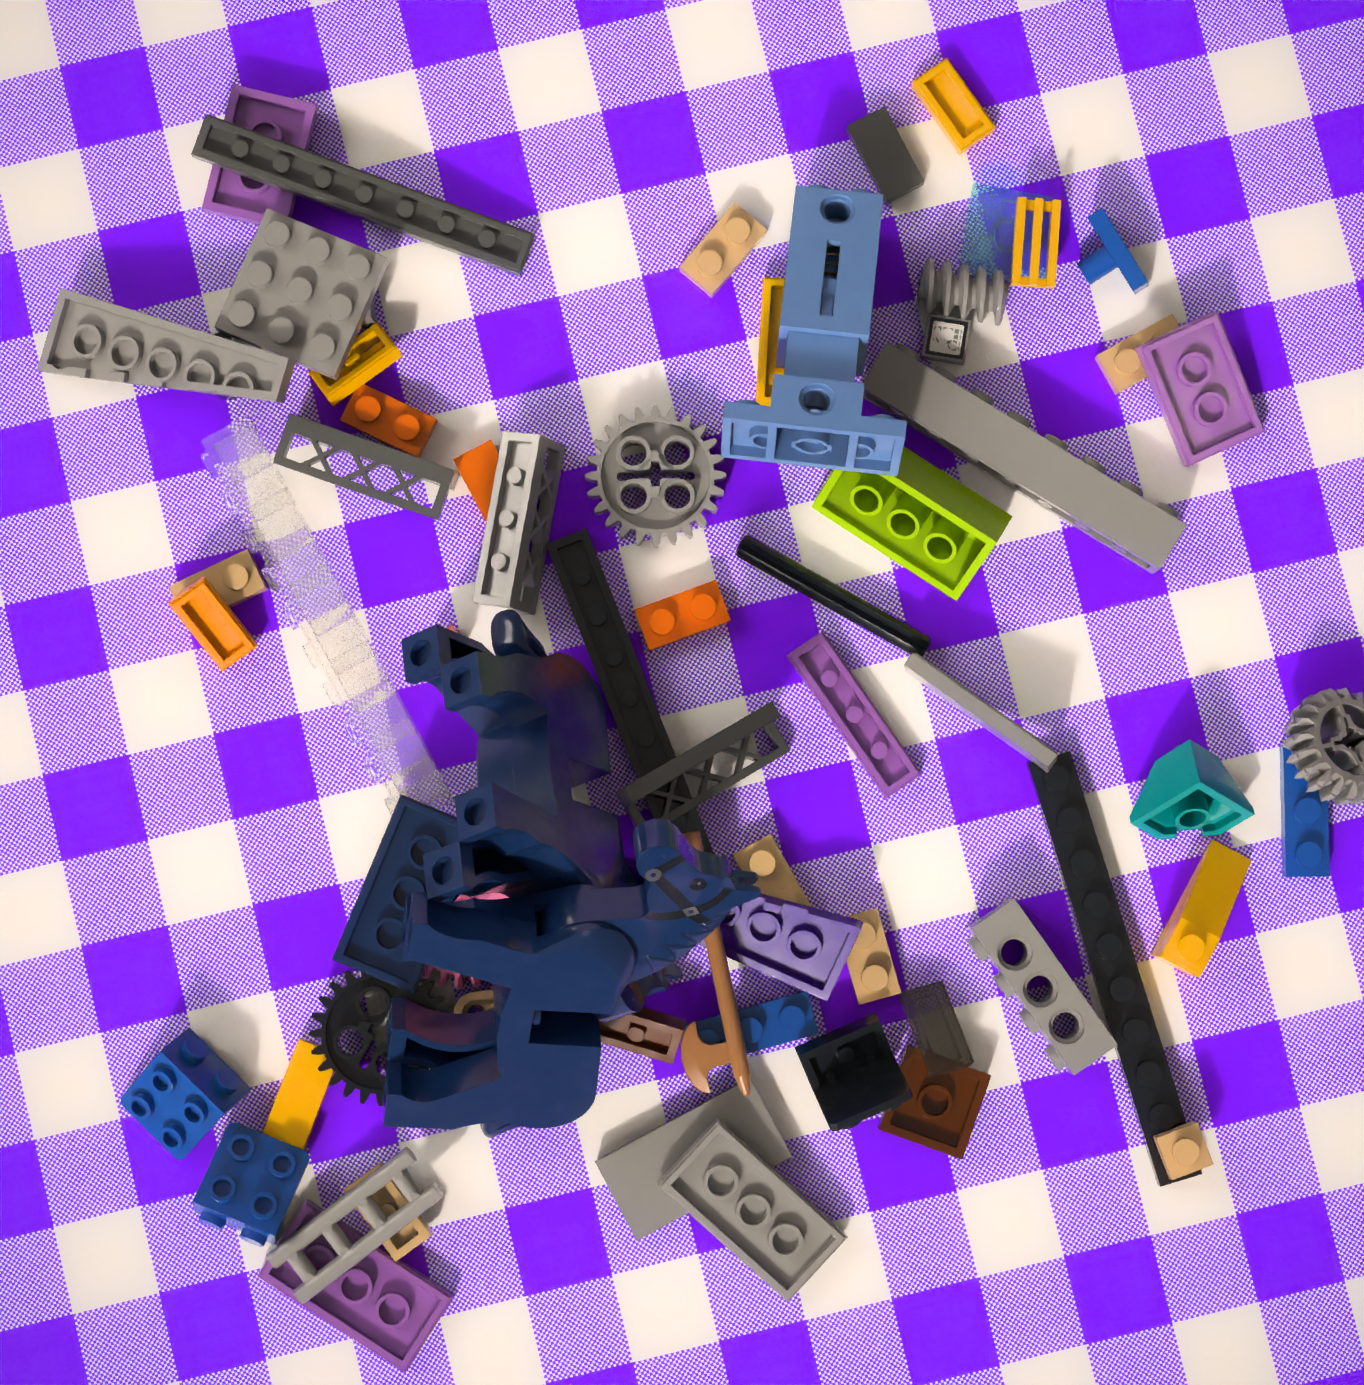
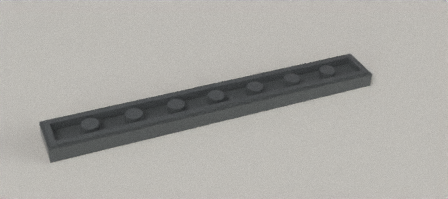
[191,114,535,277]

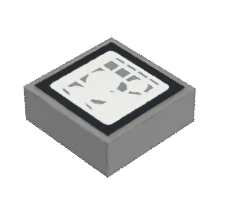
[921,314,971,366]

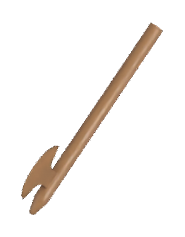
[680,830,751,1096]

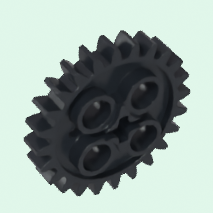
[309,970,451,1106]

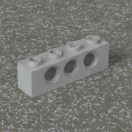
[967,898,1118,1076]

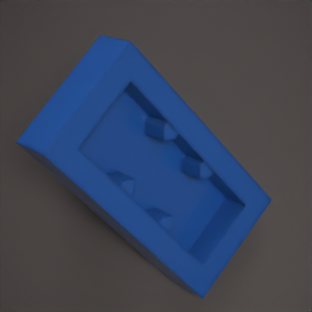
[1077,208,1150,294]

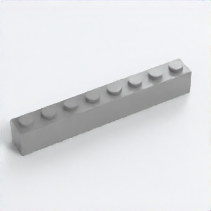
[863,342,1187,574]

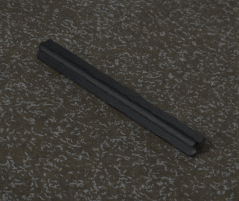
[736,535,931,656]

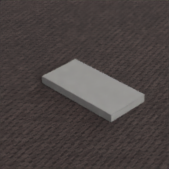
[595,1079,792,1241]
[657,1117,848,1302]

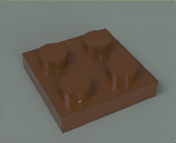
[877,1044,991,1159]

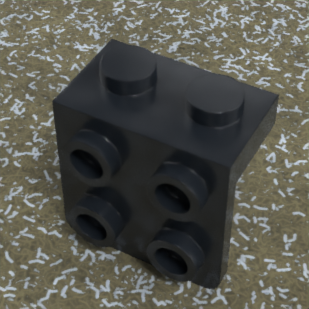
[794,1013,913,1131]

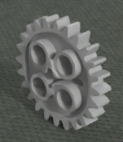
[585,405,726,548]

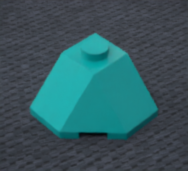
[1129,739,1255,840]

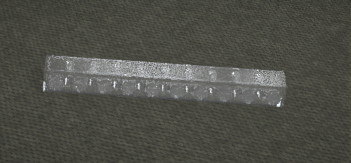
[200,416,455,816]

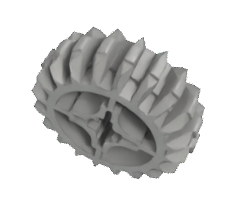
[1282,687,1364,806]

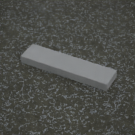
[904,653,1058,773]

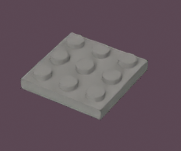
[214,208,389,380]

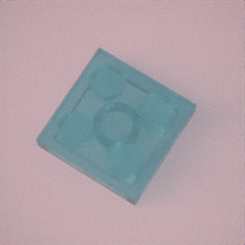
[957,183,1058,280]

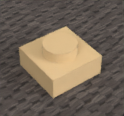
[1153,1121,1214,1180]

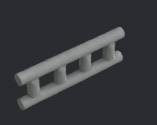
[266,1147,444,1304]

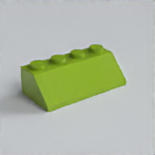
[811,447,1013,601]

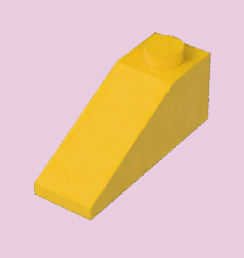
[1150,839,1251,978]

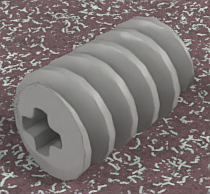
[915,257,1009,326]

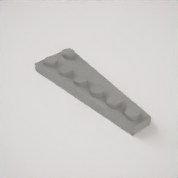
[37,288,296,403]

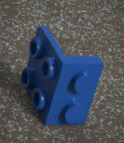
[121,1027,252,1160]
[192,1123,309,1247]

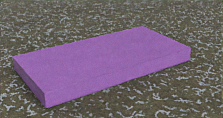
[257,1199,455,1373]

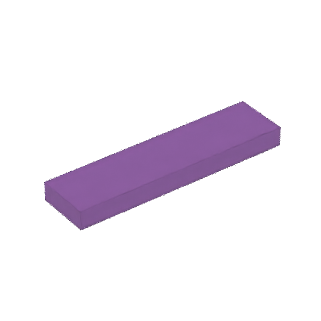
[786,631,922,799]

